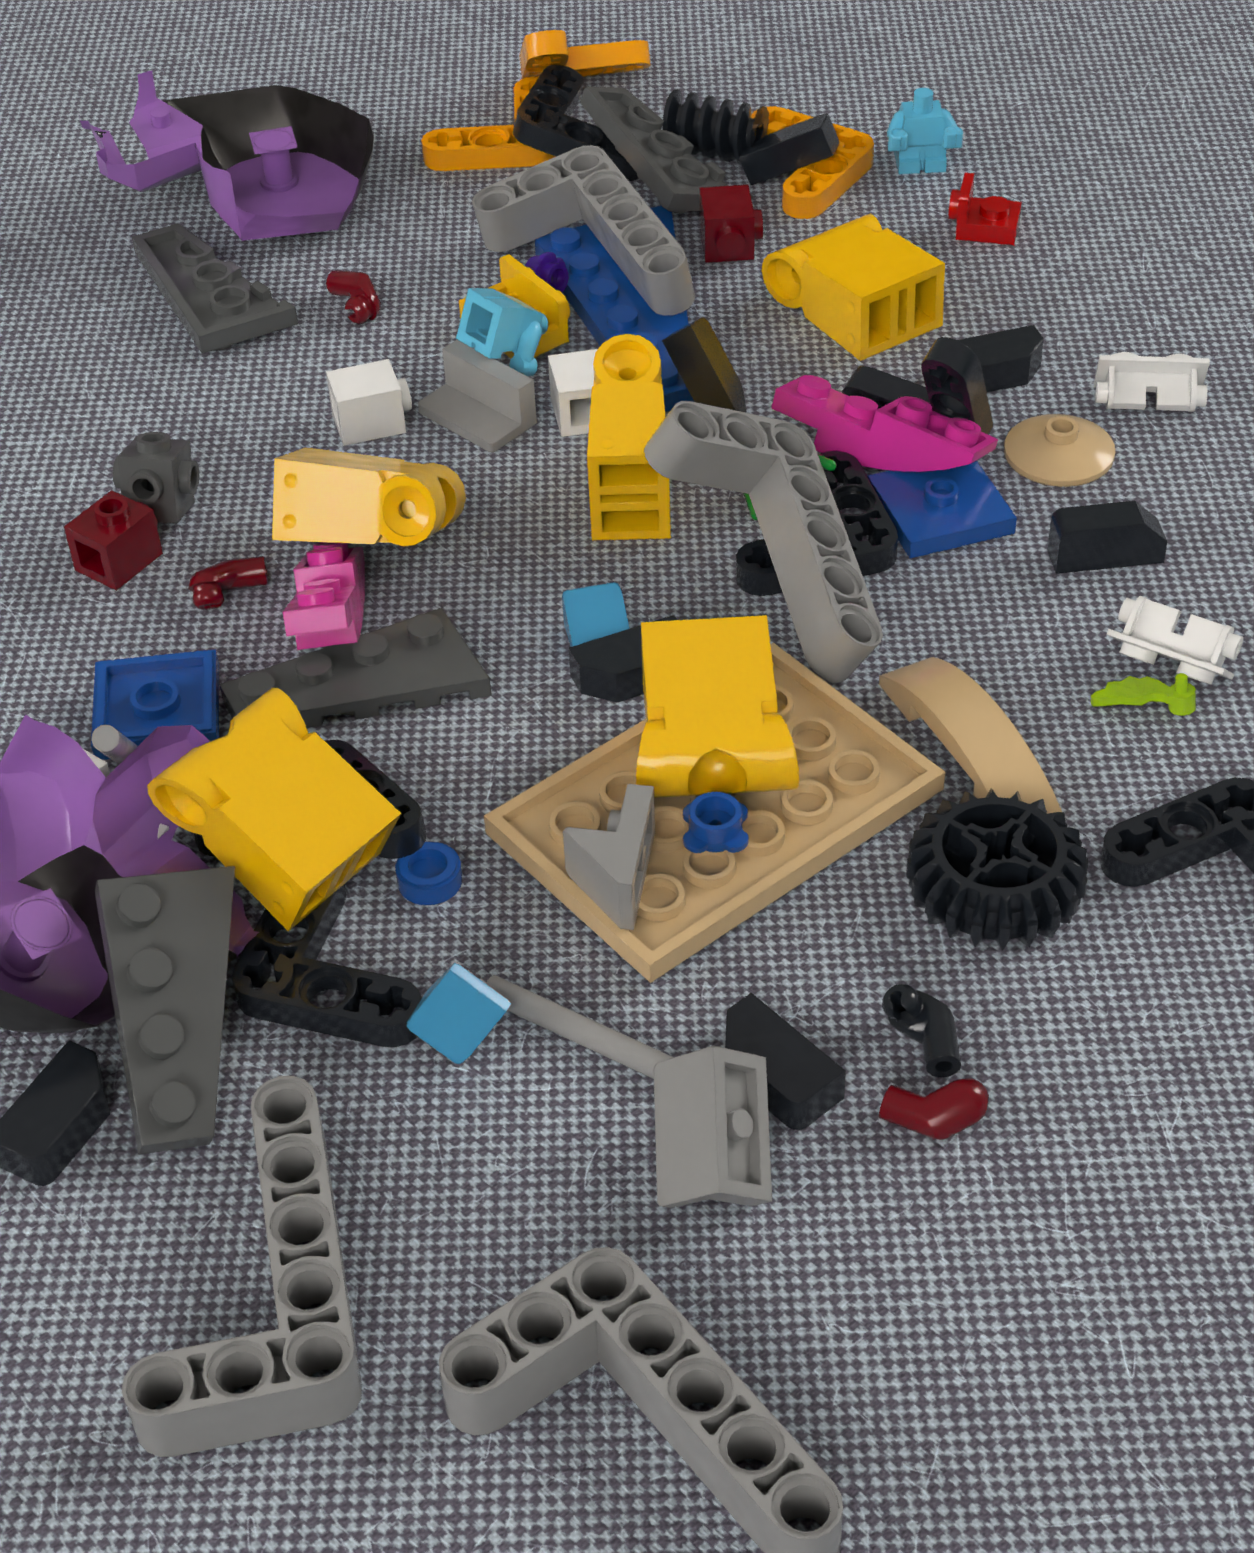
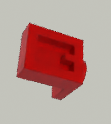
[948,172,1022,245]

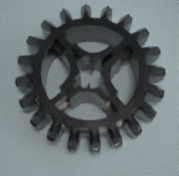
[906,788,1089,951]

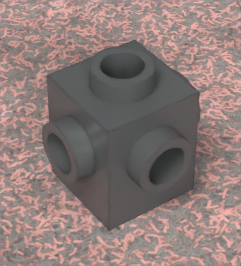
[113,432,199,524]

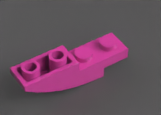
[771,375,998,472]
[283,542,365,650]

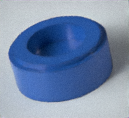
[395,842,462,905]

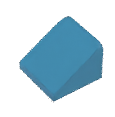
[562,582,630,647]
[407,963,511,1065]

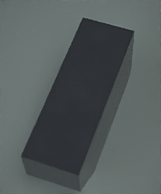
[739,114,840,185]
[662,317,747,412]
[957,325,1044,393]
[1047,501,1168,574]
[568,615,677,703]
[725,993,846,1130]
[0,1040,110,1186]

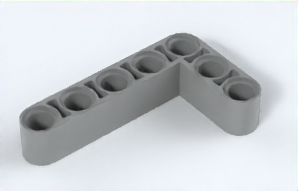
[472,145,695,315]
[644,401,883,683]
[122,1076,362,1457]
[439,1247,843,1553]

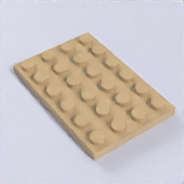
[484,642,945,983]

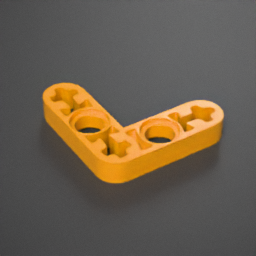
[519,30,651,79]
[421,76,556,171]
[751,106,874,219]

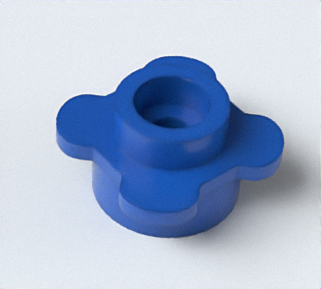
[683,792,749,853]

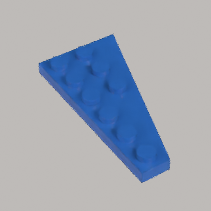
[534,206,694,412]

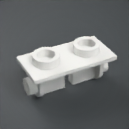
[1094,352,1210,412]
[1106,596,1243,685]

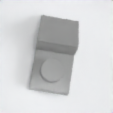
[563,784,655,930]

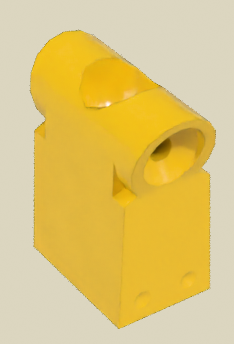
[761,214,945,361]
[587,334,671,540]
[272,447,466,546]
[636,615,799,798]
[147,688,401,931]

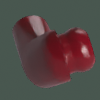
[326,270,381,324]
[188,556,268,610]
[879,1078,989,1140]

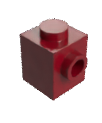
[699,184,763,263]
[64,490,163,591]

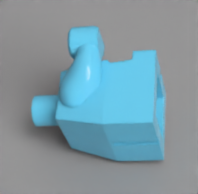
[887,87,963,174]
[456,288,548,376]

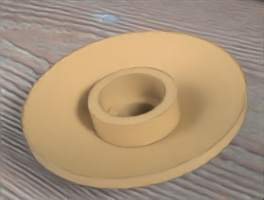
[1004,414,1115,487]

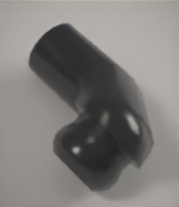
[882,983,961,1077]

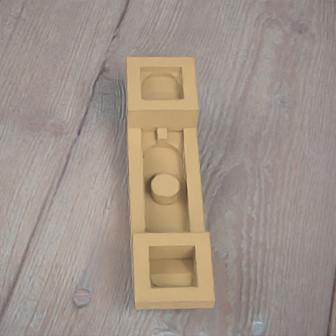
[879,657,1062,814]

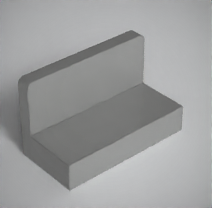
[418,340,537,452]
[654,1045,772,1208]

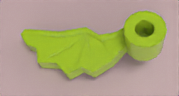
[1090,673,1196,716]

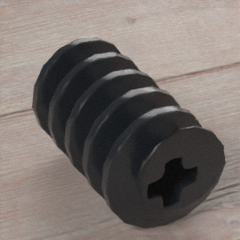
[663,89,769,164]

